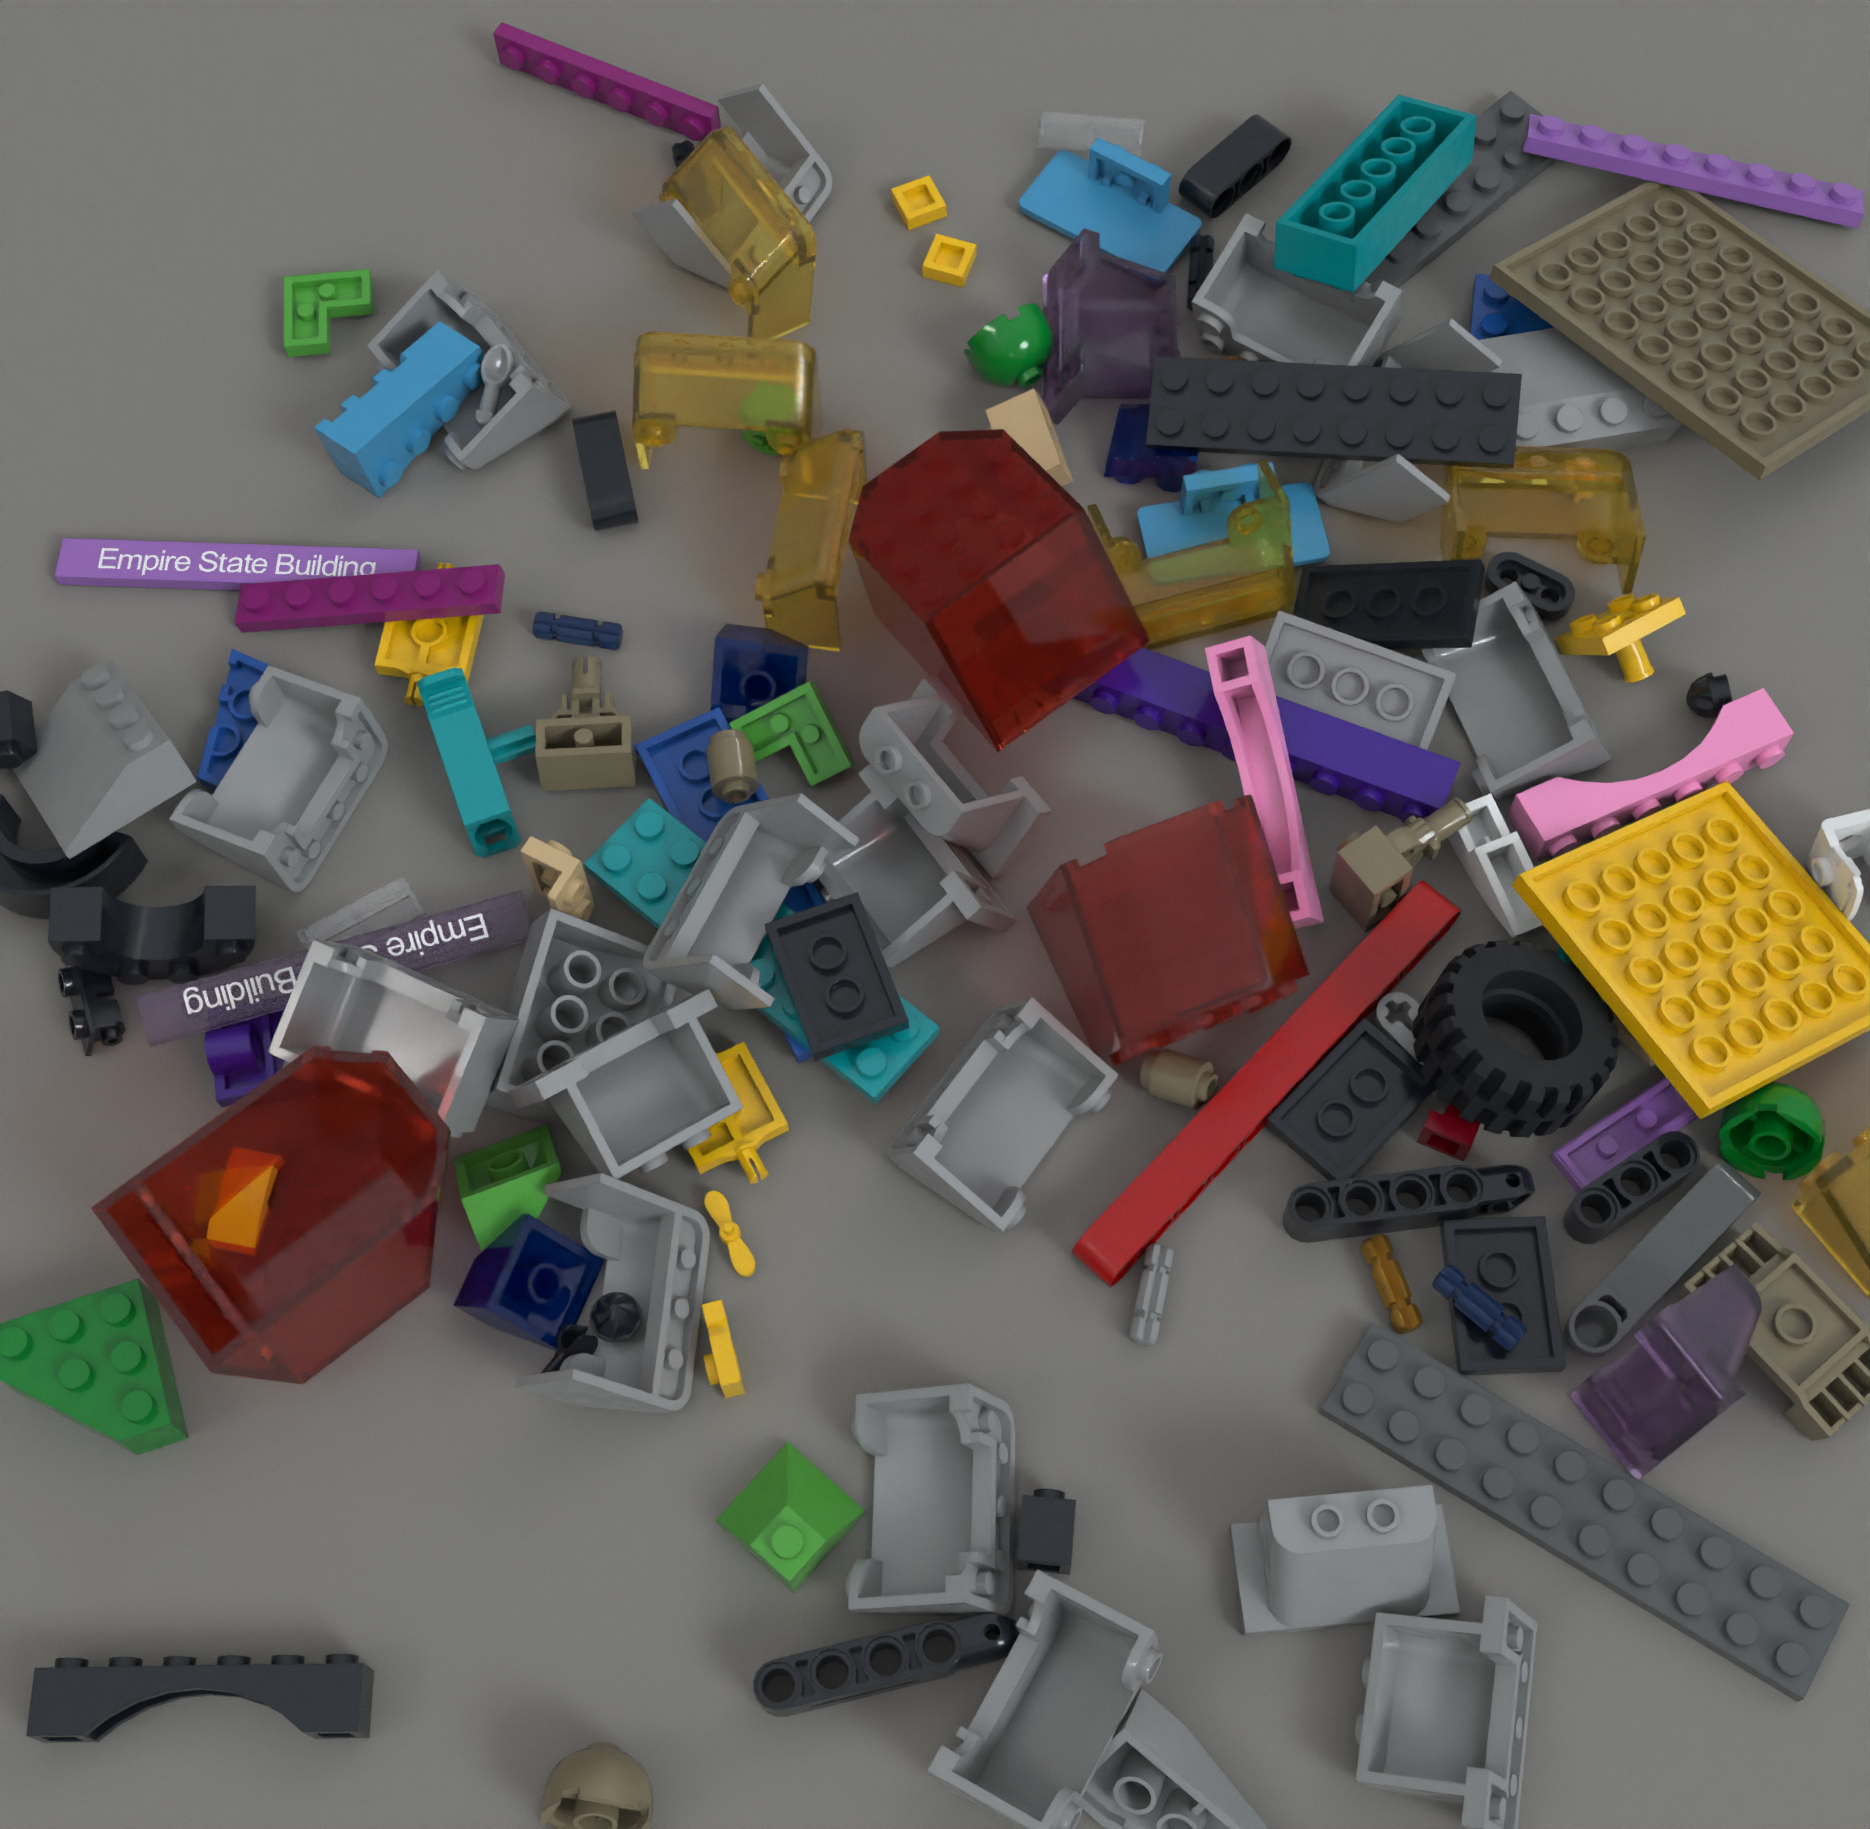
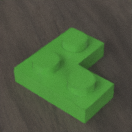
[284,269,374,357]
[729,680,856,787]

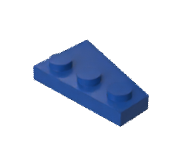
[197,649,273,791]

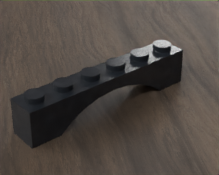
[26,1654,374,1743]

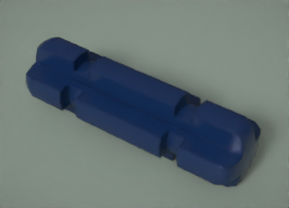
[533,611,623,650]
[1432,1264,1527,1350]

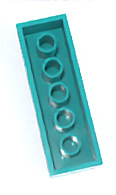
[1274,94,1477,293]

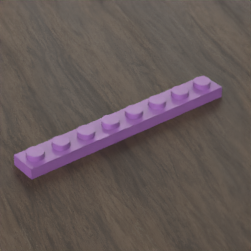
[1523,114,1864,229]

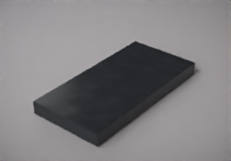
[1293,559,1485,650]

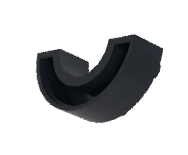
[0,794,148,919]
[48,886,256,985]

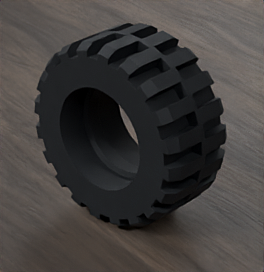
[1412,940,1619,1138]

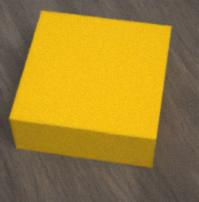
[891,175,947,231]
[922,233,977,288]

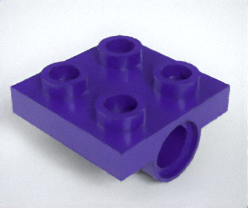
[204,995,320,1107]

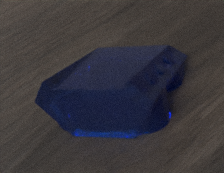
[1104,404,1200,493]

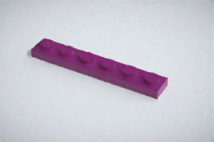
[493,22,722,147]
[235,564,505,633]

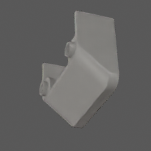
[632,83,832,294]
[1314,318,1502,523]
[642,793,859,1010]
[515,1173,710,1413]

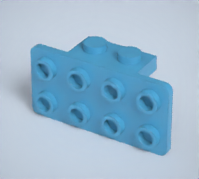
[1019,137,1202,281]
[1137,462,1330,587]

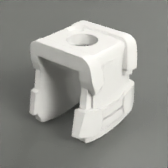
[1806,809,1870,921]

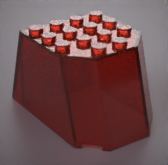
[848,429,1150,752]
[1027,794,1310,1066]
[91,1045,451,1384]

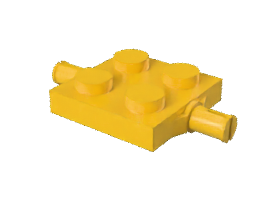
[374,563,484,707]
[687,1041,789,1184]

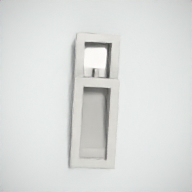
[1448,794,1544,938]

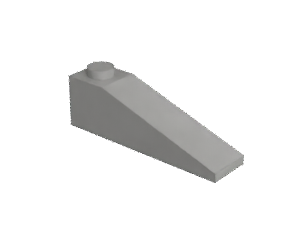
[1078,1688,1269,1829]

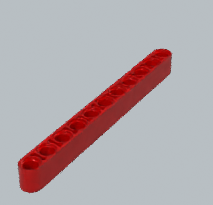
[1071,880,1462,1287]

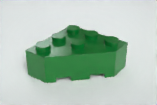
[0,1278,189,1455]

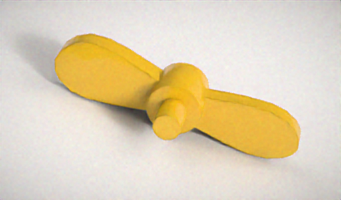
[704,1190,756,1278]

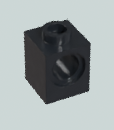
[1017,1489,1076,1575]

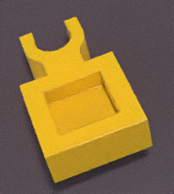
[702,1299,745,1399]

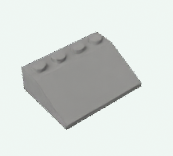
[1479,328,1682,470]
[12,660,197,859]
[486,908,676,1127]

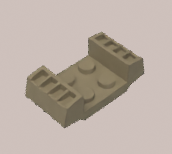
[1679,1222,1870,1441]

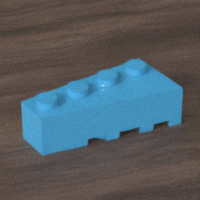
[314,321,484,498]

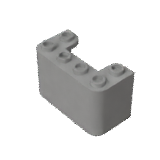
[1192,213,1403,367]
[268,939,519,1138]

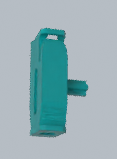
[417,668,536,858]

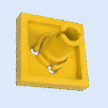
[1555,593,1686,683]

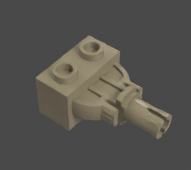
[535,656,636,791]
[1329,797,1472,933]

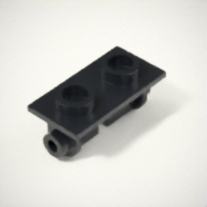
[58,964,126,1056]

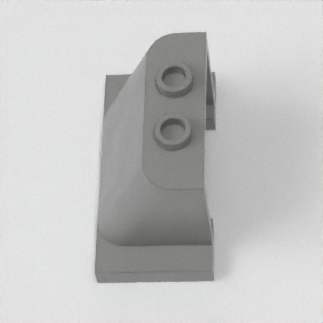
[859,675,1052,878]
[818,764,1017,968]
[507,989,743,1179]
[1229,1485,1460,1636]
[1355,1595,1538,1829]

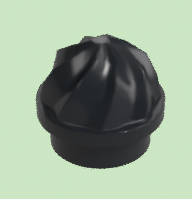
[1686,672,1732,719]
[590,1292,642,1343]

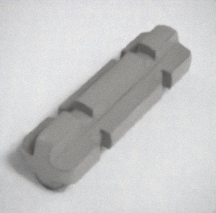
[1129,1244,1174,1345]

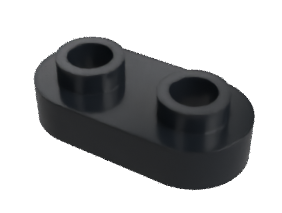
[1484,552,1575,621]

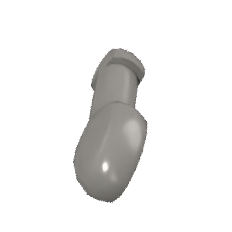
[475,343,514,428]

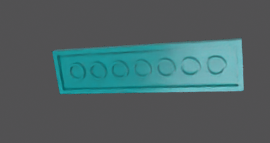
[584,798,940,1105]

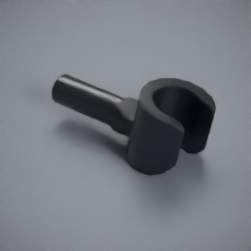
[541,1324,598,1373]

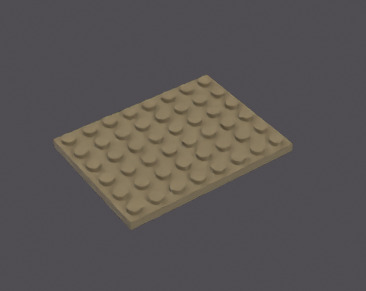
[1489,181,1870,480]

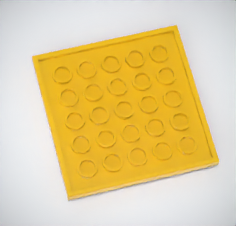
[1511,781,1870,1120]

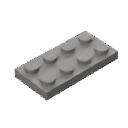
[1265,610,1457,751]

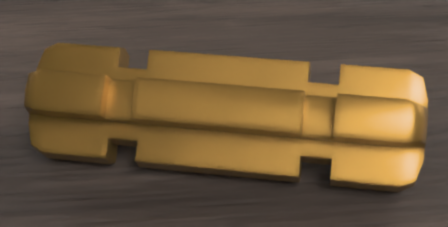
[1361,1234,1423,1334]

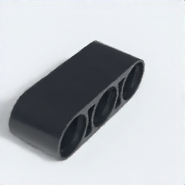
[1178,114,1292,219]
[572,411,639,531]
[1563,1131,1700,1244]

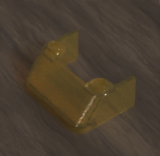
[659,126,817,350]
[632,331,823,480]
[755,428,869,652]
[1440,446,1646,594]
[1087,459,1296,650]

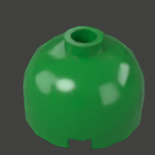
[964,303,1053,388]
[1719,1082,1826,1180]

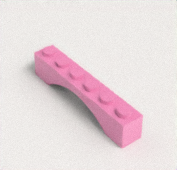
[1205,635,1324,933]
[1507,688,1794,862]

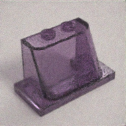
[1042,228,1180,425]
[1569,1263,1762,1480]

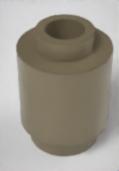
[706,729,759,804]
[1140,1049,1218,1110]

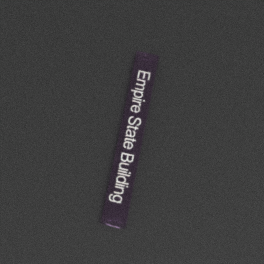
[135,890,532,1047]

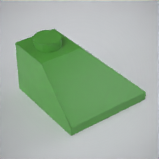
[453,1124,562,1251]
[716,1441,865,1593]

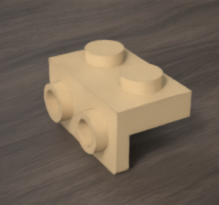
[520,836,594,922]

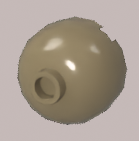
[539,1742,654,1829]

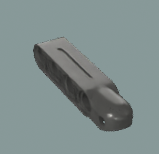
[1565,1158,1761,1358]

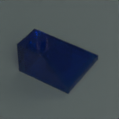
[710,623,809,729]
[453,1214,605,1351]

